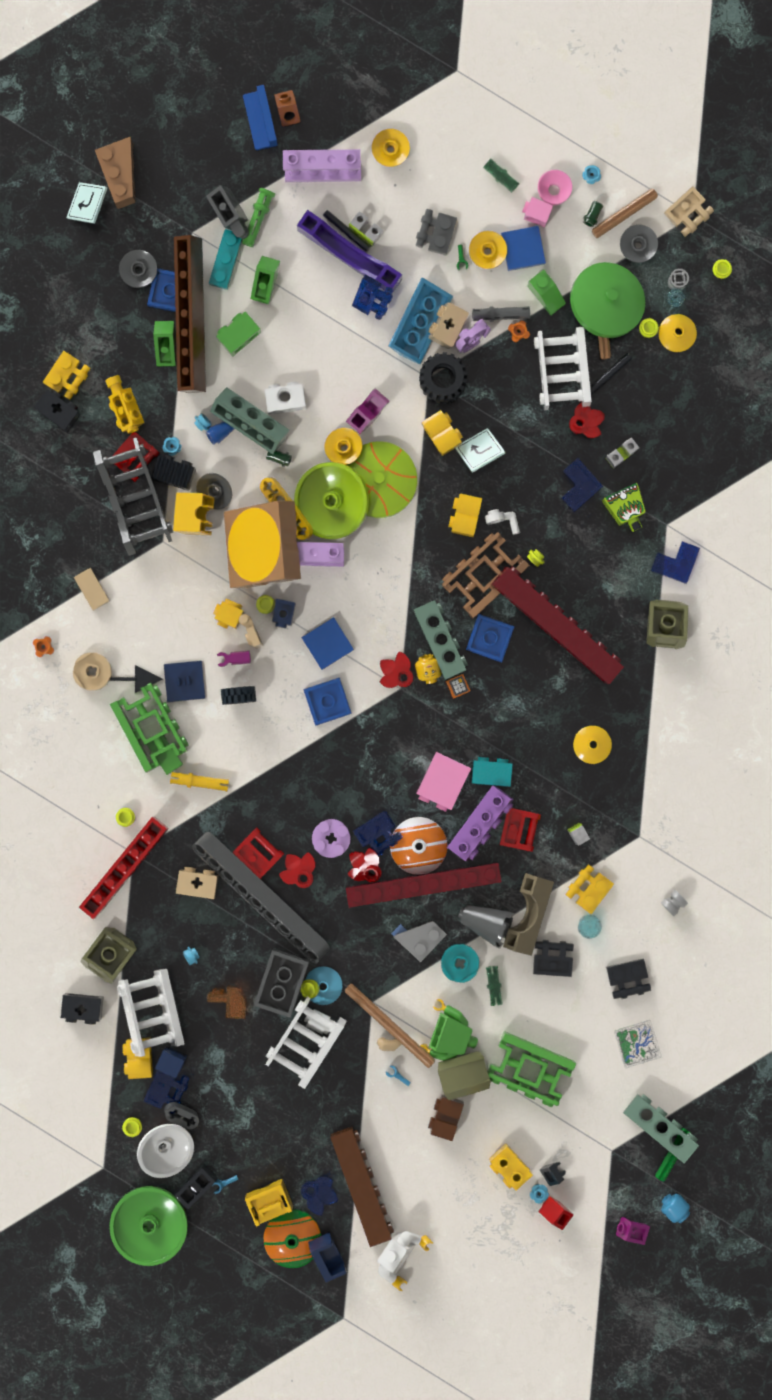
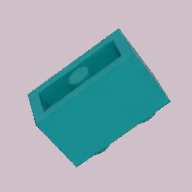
[471,757,512,787]

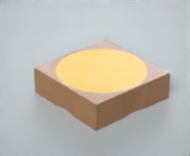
[224,501,301,588]

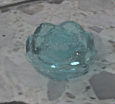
[578,915,602,939]

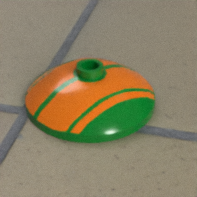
[263,1209,321,1268]

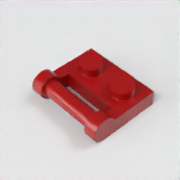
[113,432,160,482]
[499,808,541,852]
[232,827,284,879]

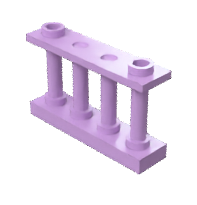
[283,149,361,182]
[297,542,344,567]

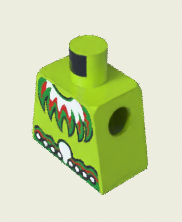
[602,483,645,532]

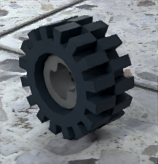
[221,686,256,705]

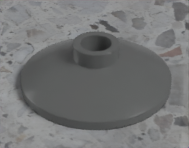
[620,225,658,263]
[119,250,157,288]
[196,473,232,510]

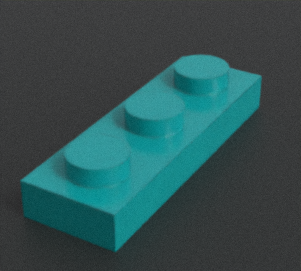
[209,229,242,290]

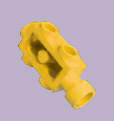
[105,375,144,434]

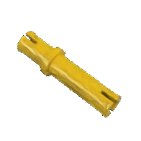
[170,772,229,792]

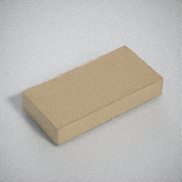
[74,568,110,611]

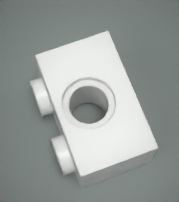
[264,382,306,415]

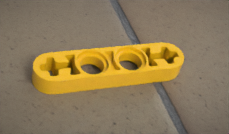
[260,477,313,540]

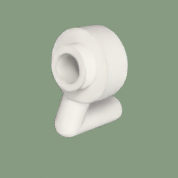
[485,509,520,535]

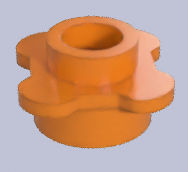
[508,320,530,342]
[33,636,54,657]

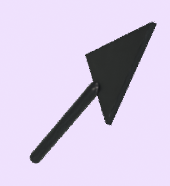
[109,665,163,693]

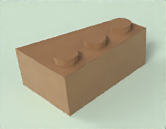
[95,137,136,209]

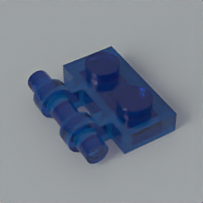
[352,274,393,320]
[353,810,403,856]
[144,1070,190,1113]

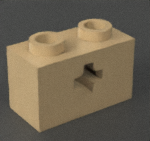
[428,302,469,349]
[176,867,219,899]

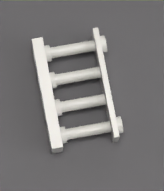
[534,327,592,410]
[117,969,184,1057]
[265,996,347,1089]

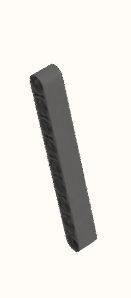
[192,832,330,963]

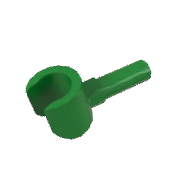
[456,245,468,271]

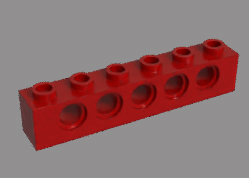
[79,816,169,920]

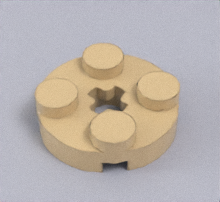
[73,653,112,691]

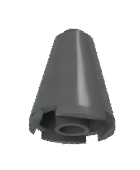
[458,905,514,949]

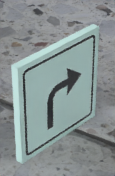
[67,182,107,224]
[455,428,505,473]

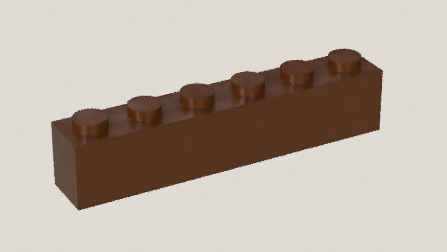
[330,1126,394,1247]

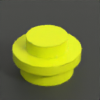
[713,259,732,279]
[639,318,659,338]
[527,549,545,567]
[256,595,275,614]
[116,808,135,827]
[300,979,319,999]
[123,1117,142,1137]

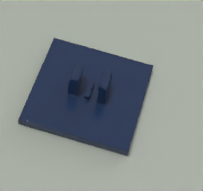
[164,661,205,702]

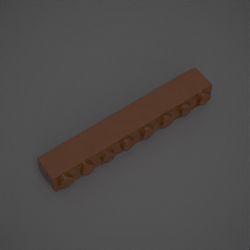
[174,235,206,393]

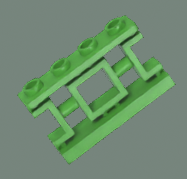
[110,683,189,773]
[487,1031,576,1107]

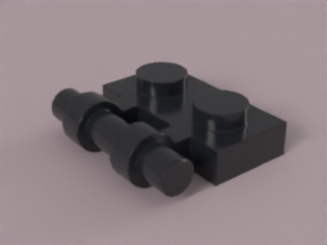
[533,940,574,977]
[606,958,651,999]

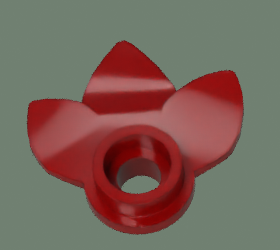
[569,403,605,438]
[379,652,413,688]
[348,848,382,882]
[279,852,315,888]

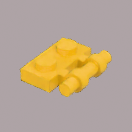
[43,351,91,400]
[565,864,614,914]

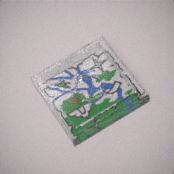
[614,1020,662,1069]

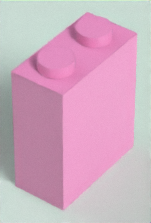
[416,752,471,812]

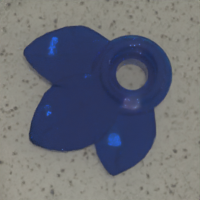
[301,1177,338,1216]

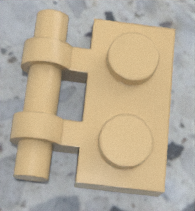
[664,186,714,237]
[239,614,263,649]

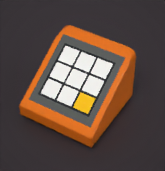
[446,674,470,699]

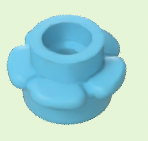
[582,165,601,184]
[194,413,212,431]
[163,437,182,456]
[183,947,199,965]
[530,1184,549,1204]

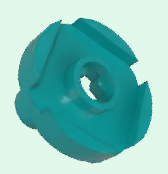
[441,944,479,983]

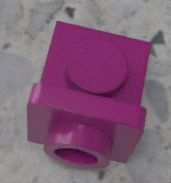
[616,1217,650,1245]

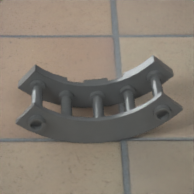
[93,438,174,556]

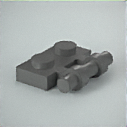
[416,209,457,256]

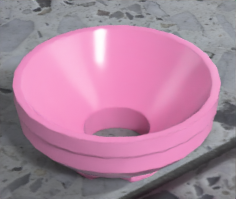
[538,170,572,205]

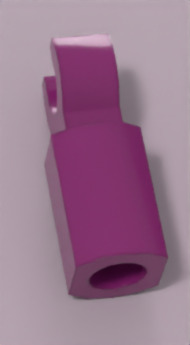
[217,650,251,667]

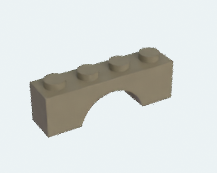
[503,873,554,956]

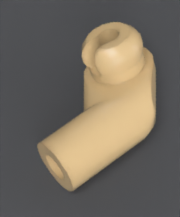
[377,1037,402,1051]

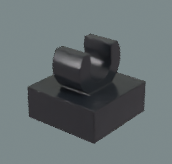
[540,1162,566,1186]

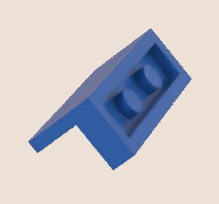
[243,85,278,150]

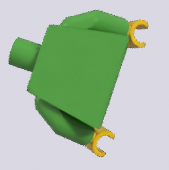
[420,999,478,1061]

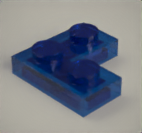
[561,458,603,512]
[650,541,700,584]

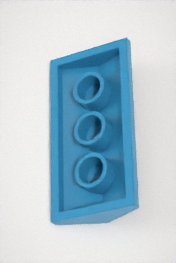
[388,278,453,364]

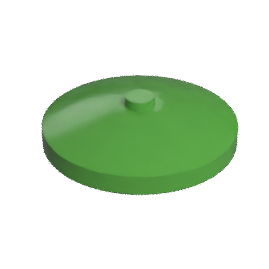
[570,262,645,338]
[110,1186,188,1266]

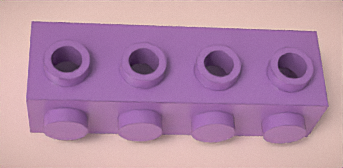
[447,785,514,861]

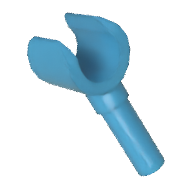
[386,1065,411,1086]
[212,1175,238,1194]

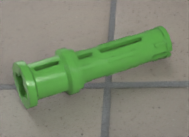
[242,188,276,247]

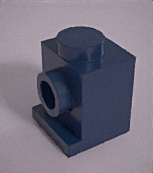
[272,599,296,629]

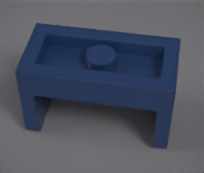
[155,1046,188,1078]
[308,1233,347,1282]

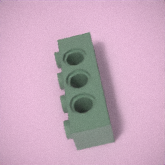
[210,387,290,454]
[413,600,468,680]
[623,1094,699,1164]

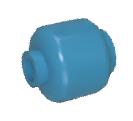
[661,1194,690,1223]

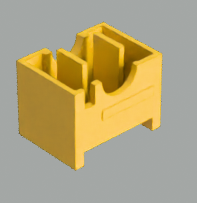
[173,492,214,536]
[245,1179,293,1226]

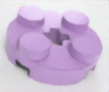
[455,319,491,353]
[312,819,350,858]

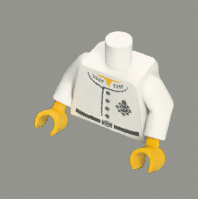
[377,1231,433,1291]

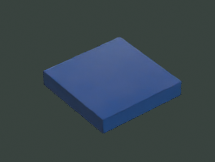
[501,226,546,271]
[147,268,176,312]
[466,614,515,663]
[301,617,354,670]
[303,677,352,726]

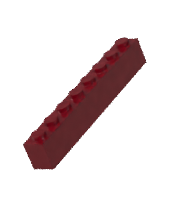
[491,567,624,684]
[346,862,501,908]

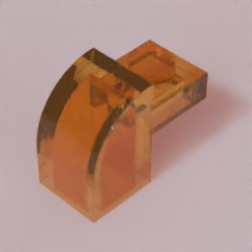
[207,985,247,1019]

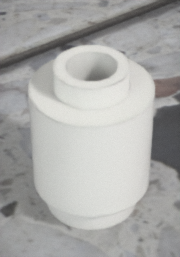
[304,1009,333,1035]

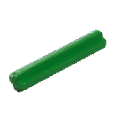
[655,1128,691,1182]

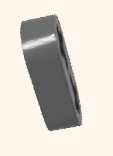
[164,1102,199,1129]

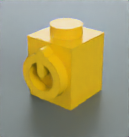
[213,599,244,629]

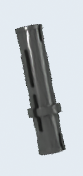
[472,306,530,322]

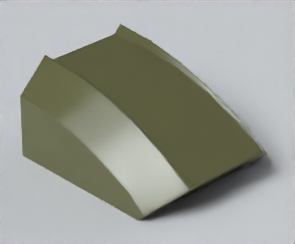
[646,600,688,649]
[80,927,137,984]
[438,1051,491,1100]

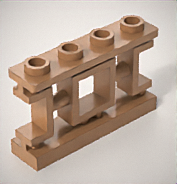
[442,532,530,619]

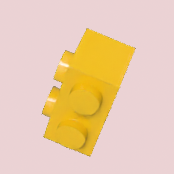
[489,1143,533,1191]

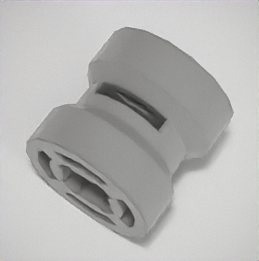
[668,269,689,292]
[661,890,688,916]

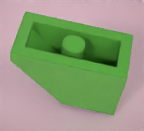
[250,256,280,304]
[527,269,566,315]
[153,321,176,366]

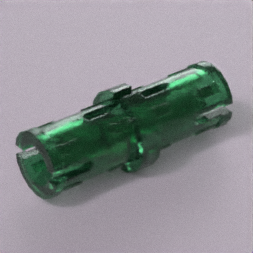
[483,159,520,193]
[486,966,503,1006]

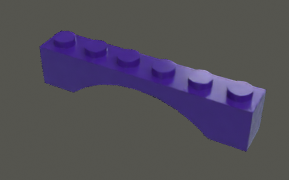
[297,210,402,295]

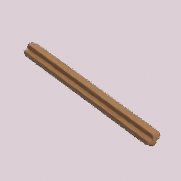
[345,984,435,1068]

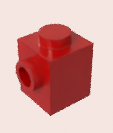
[538,1196,574,1230]

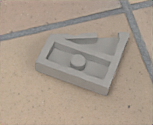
[393,921,447,962]

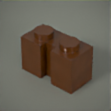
[428,1094,464,1141]

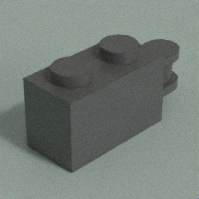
[206,185,249,239]

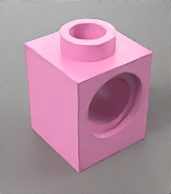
[522,197,553,228]

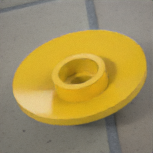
[372,129,410,167]
[469,231,507,269]
[658,314,697,352]
[324,428,363,465]
[573,726,612,764]

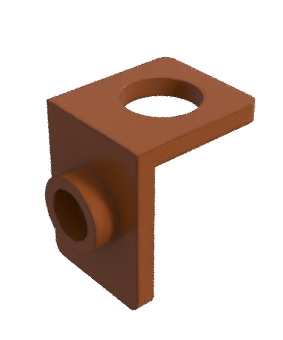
[274,90,300,127]

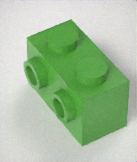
[216,311,261,357]

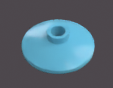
[305,966,342,1005]

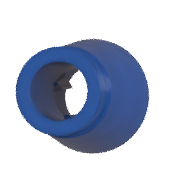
[206,422,235,445]

